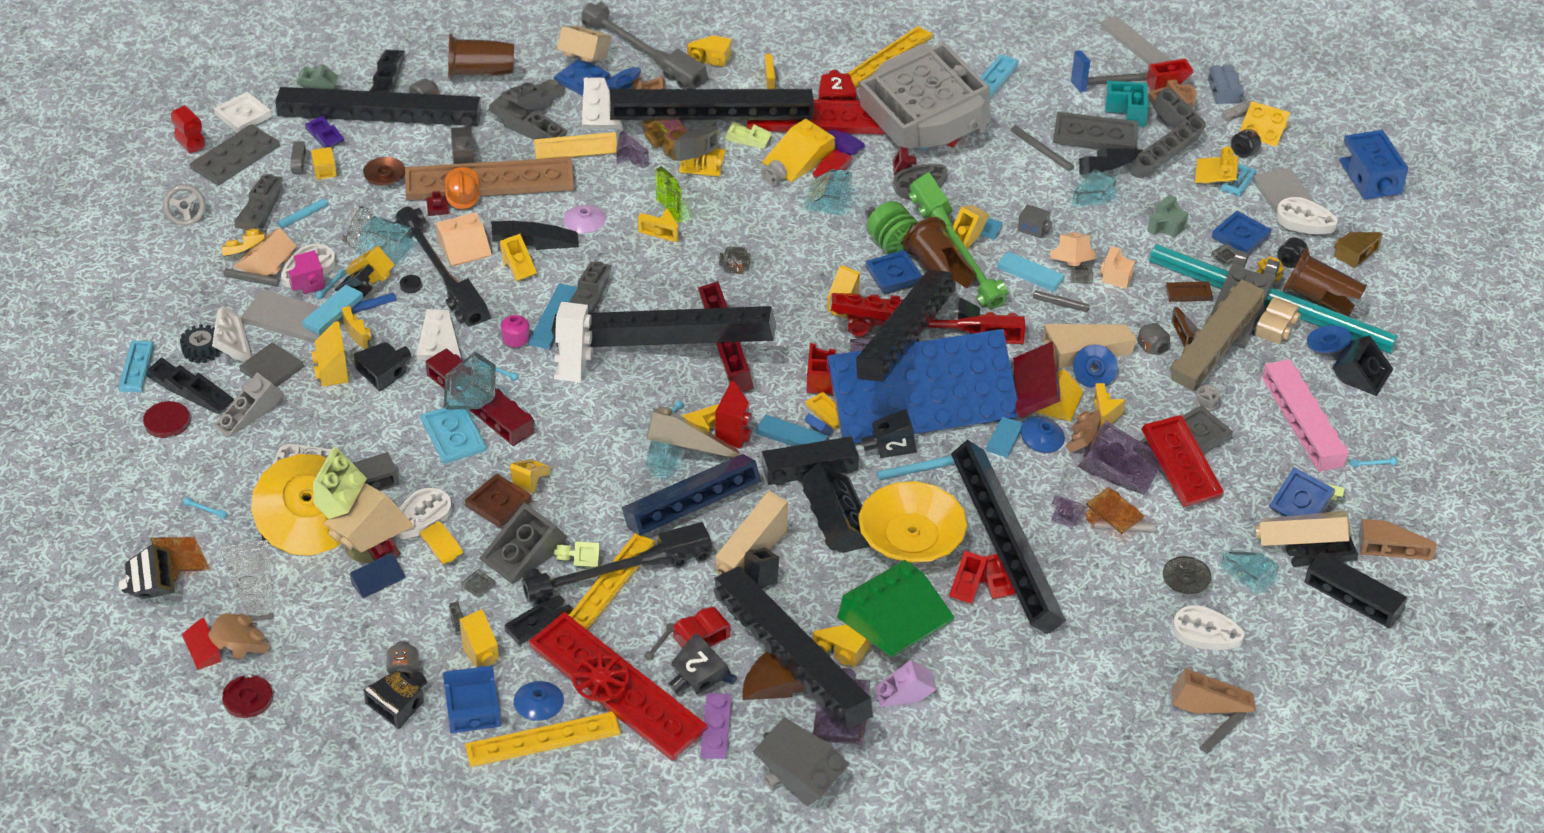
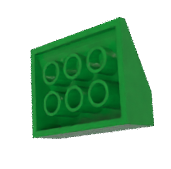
[837,560,955,658]

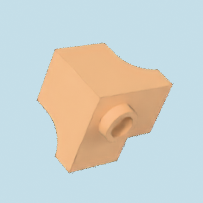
[1050,232,1096,266]
[1100,246,1135,289]

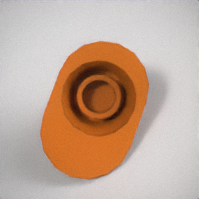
[445,167,479,209]

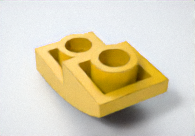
[221,229,265,256]
[342,306,371,349]
[419,521,463,564]

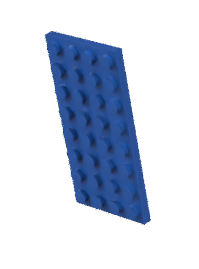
[826,329,1019,444]

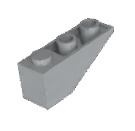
[214,372,284,437]

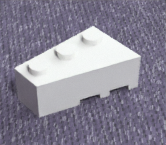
[554,302,593,382]

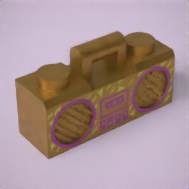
[642,120,688,161]

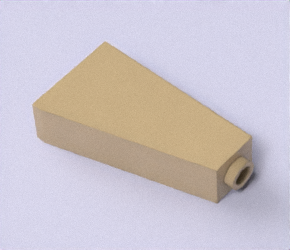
[1043,324,1136,369]
[715,490,788,575]
[1256,511,1350,546]

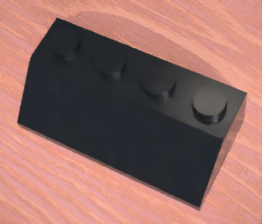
[800,462,871,553]

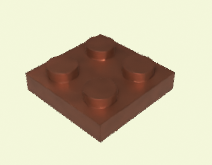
[465,473,532,528]

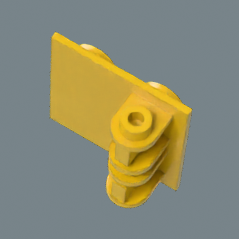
[1239,101,1290,147]
[1195,146,1239,184]
[679,148,726,177]

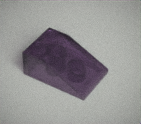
[1078,421,1161,495]

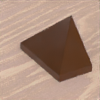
[1171,307,1199,347]

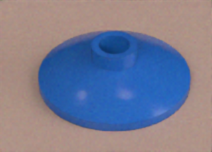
[606,67,641,89]
[1307,326,1352,353]
[1073,344,1118,388]
[1020,416,1065,453]
[513,681,564,721]

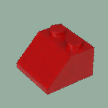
[715,381,752,449]

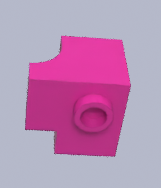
[288,250,325,294]

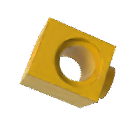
[311,147,337,180]

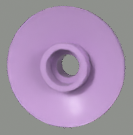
[564,205,606,233]

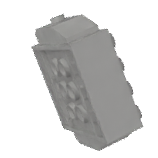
[859,42,990,151]

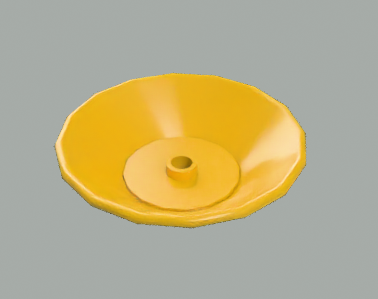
[251,454,341,555]
[858,481,968,563]

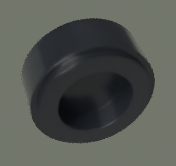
[400,275,422,293]

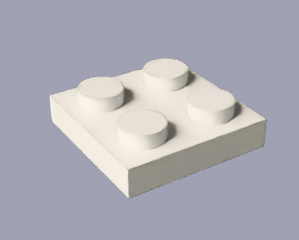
[214,92,272,133]

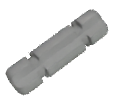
[1222,100,1255,122]

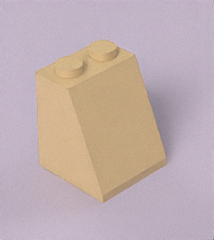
[323,483,413,553]

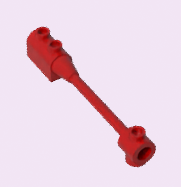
[848,312,1026,344]

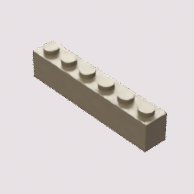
[1170,279,1265,391]

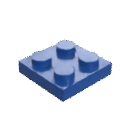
[554,57,610,96]
[1212,211,1272,254]
[866,250,922,294]
[1269,467,1336,517]

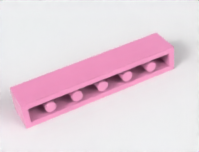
[1262,359,1348,472]

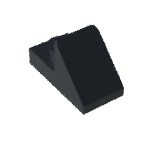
[334,264,374,298]

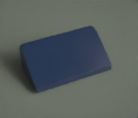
[350,553,406,598]

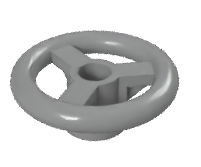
[163,184,206,225]

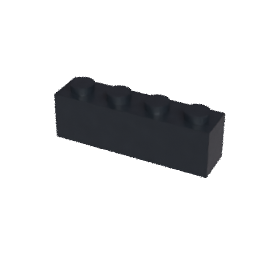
[762,436,859,485]
[1304,551,1407,629]

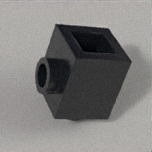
[744,547,779,588]

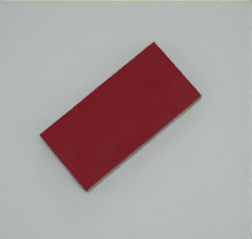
[1013,341,1061,418]

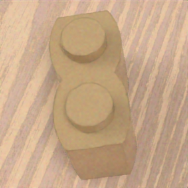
[1256,297,1301,345]

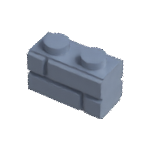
[1208,65,1244,104]

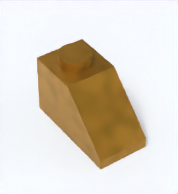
[1334,232,1383,268]

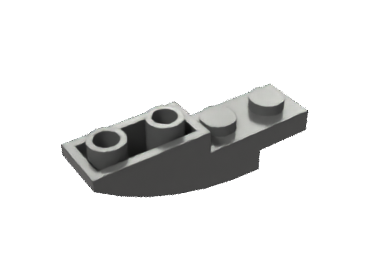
[501,79,566,110]
[489,95,568,140]
[673,120,719,161]
[234,174,283,230]
[569,261,611,313]

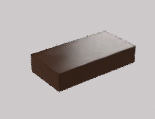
[1166,281,1213,302]

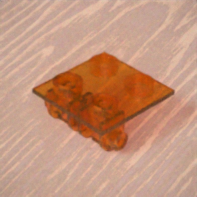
[1086,487,1145,534]
[150,537,211,582]

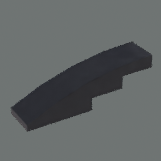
[369,49,405,92]
[491,221,579,250]
[146,357,234,414]

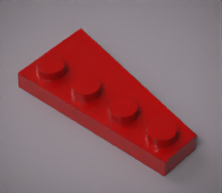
[830,293,903,322]

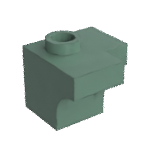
[296,64,338,89]
[1147,194,1189,238]

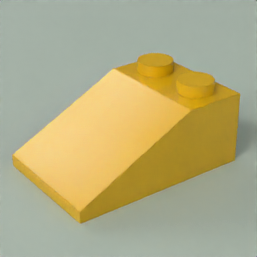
[762,119,835,182]

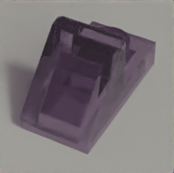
[616,131,649,169]
[1051,495,1088,529]

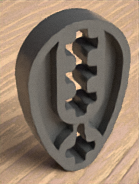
[893,164,948,200]

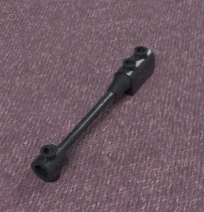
[393,207,491,327]
[522,522,712,605]

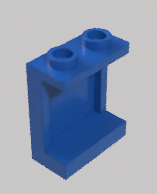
[443,666,501,734]

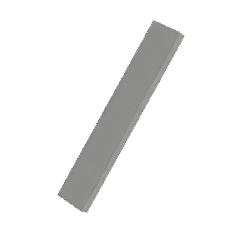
[1100,15,1191,84]

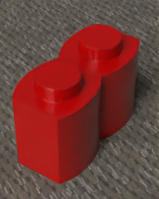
[171,105,205,154]
[673,606,731,649]

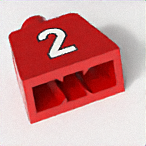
[818,69,857,101]

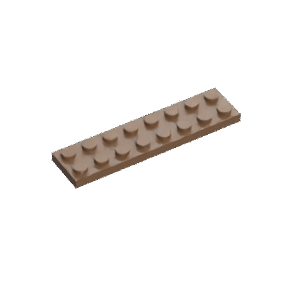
[405,157,574,200]

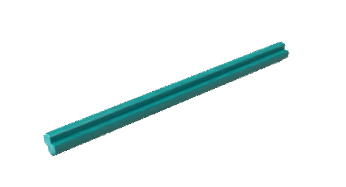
[1149,244,1398,354]

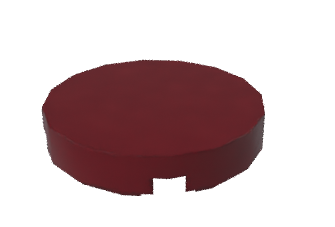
[143,401,190,438]
[222,675,273,718]

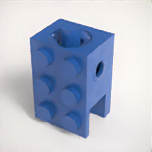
[1339,129,1408,200]

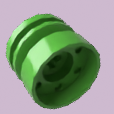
[866,201,919,255]

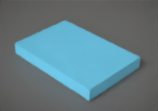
[420,402,487,464]

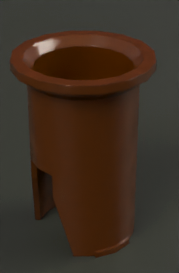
[448,33,514,79]
[903,217,976,288]
[1282,248,1367,317]

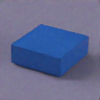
[804,413,834,436]

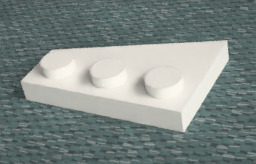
[582,78,622,129]
[212,306,252,363]
[417,309,461,360]

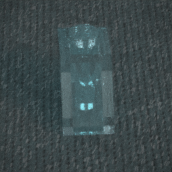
[1072,170,1117,207]
[645,440,684,476]
[1221,551,1279,595]

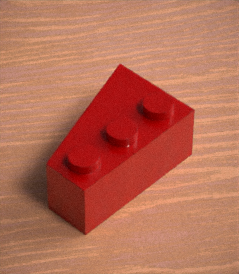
[806,343,836,394]

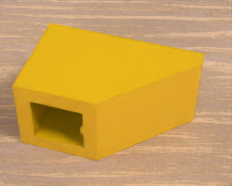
[687,35,732,67]
[812,624,870,667]

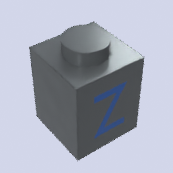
[1017,204,1052,238]

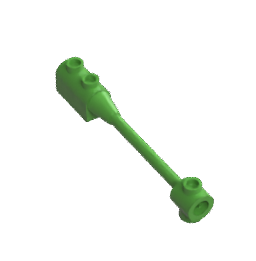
[908,172,1010,309]

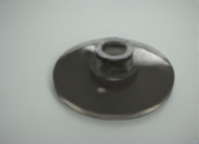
[1163,556,1211,594]

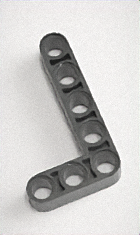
[1130,88,1206,178]

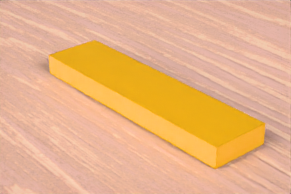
[534,132,618,159]

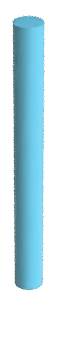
[876,456,955,480]

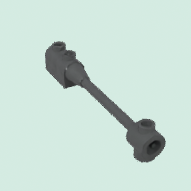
[581,2,708,89]

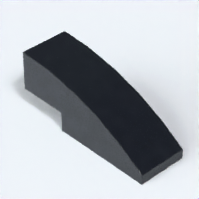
[1079,148,1143,175]

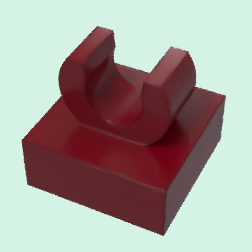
[892,146,917,175]
[426,191,449,216]
[367,538,401,561]

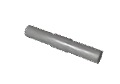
[1094,519,1156,532]

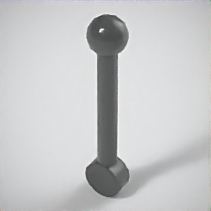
[645,623,674,660]

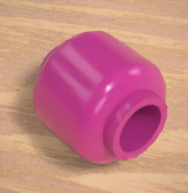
[501,315,530,347]

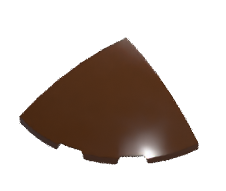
[742,651,807,700]

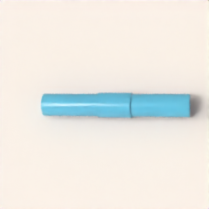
[277,198,328,229]

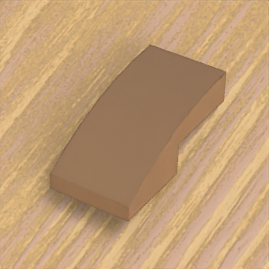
[1066,409,1100,453]

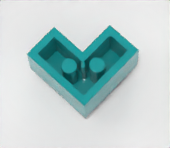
[1104,81,1148,127]

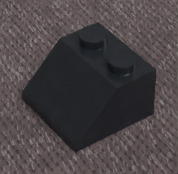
[1332,335,1393,396]

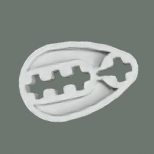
[1276,197,1338,234]
[281,244,336,288]
[395,488,452,539]
[1173,605,1244,650]

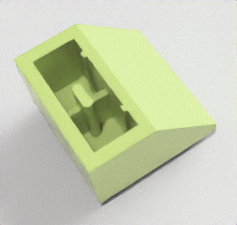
[313,446,367,519]

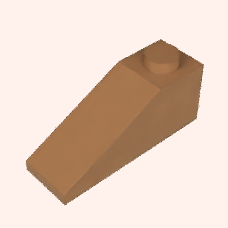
[1359,519,1437,560]
[1172,668,1255,714]

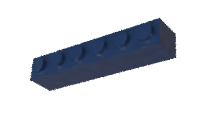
[622,454,761,536]

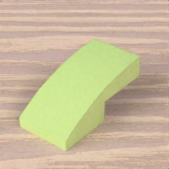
[724,121,772,148]

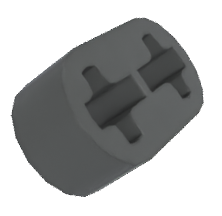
[291,141,306,173]

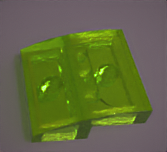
[655,166,682,223]

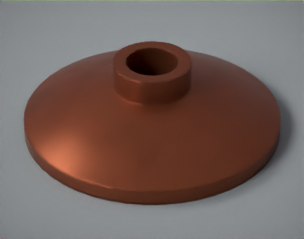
[363,157,405,185]

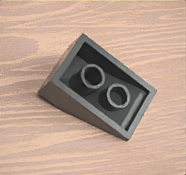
[479,503,567,584]
[752,717,850,806]

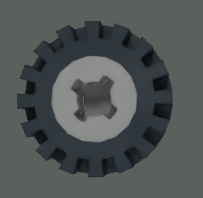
[180,324,222,364]

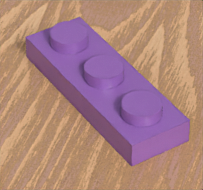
[700,693,732,759]

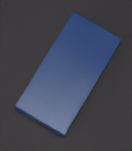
[1071,50,1090,93]

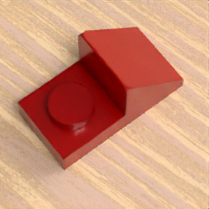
[949,550,988,605]

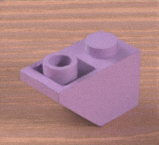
[875,660,936,707]

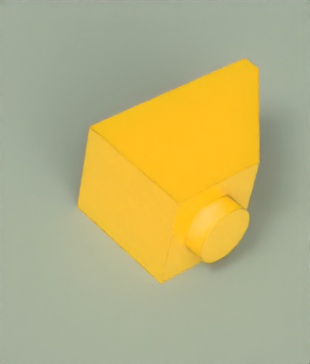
[953,205,990,249]
[345,245,395,283]
[827,265,860,318]
[460,609,499,668]

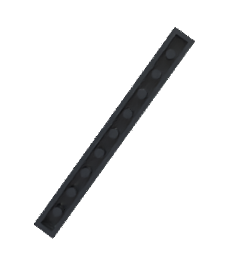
[275,87,481,127]
[609,89,814,120]
[856,270,956,382]
[551,306,776,347]
[951,439,1066,634]
[714,566,873,729]

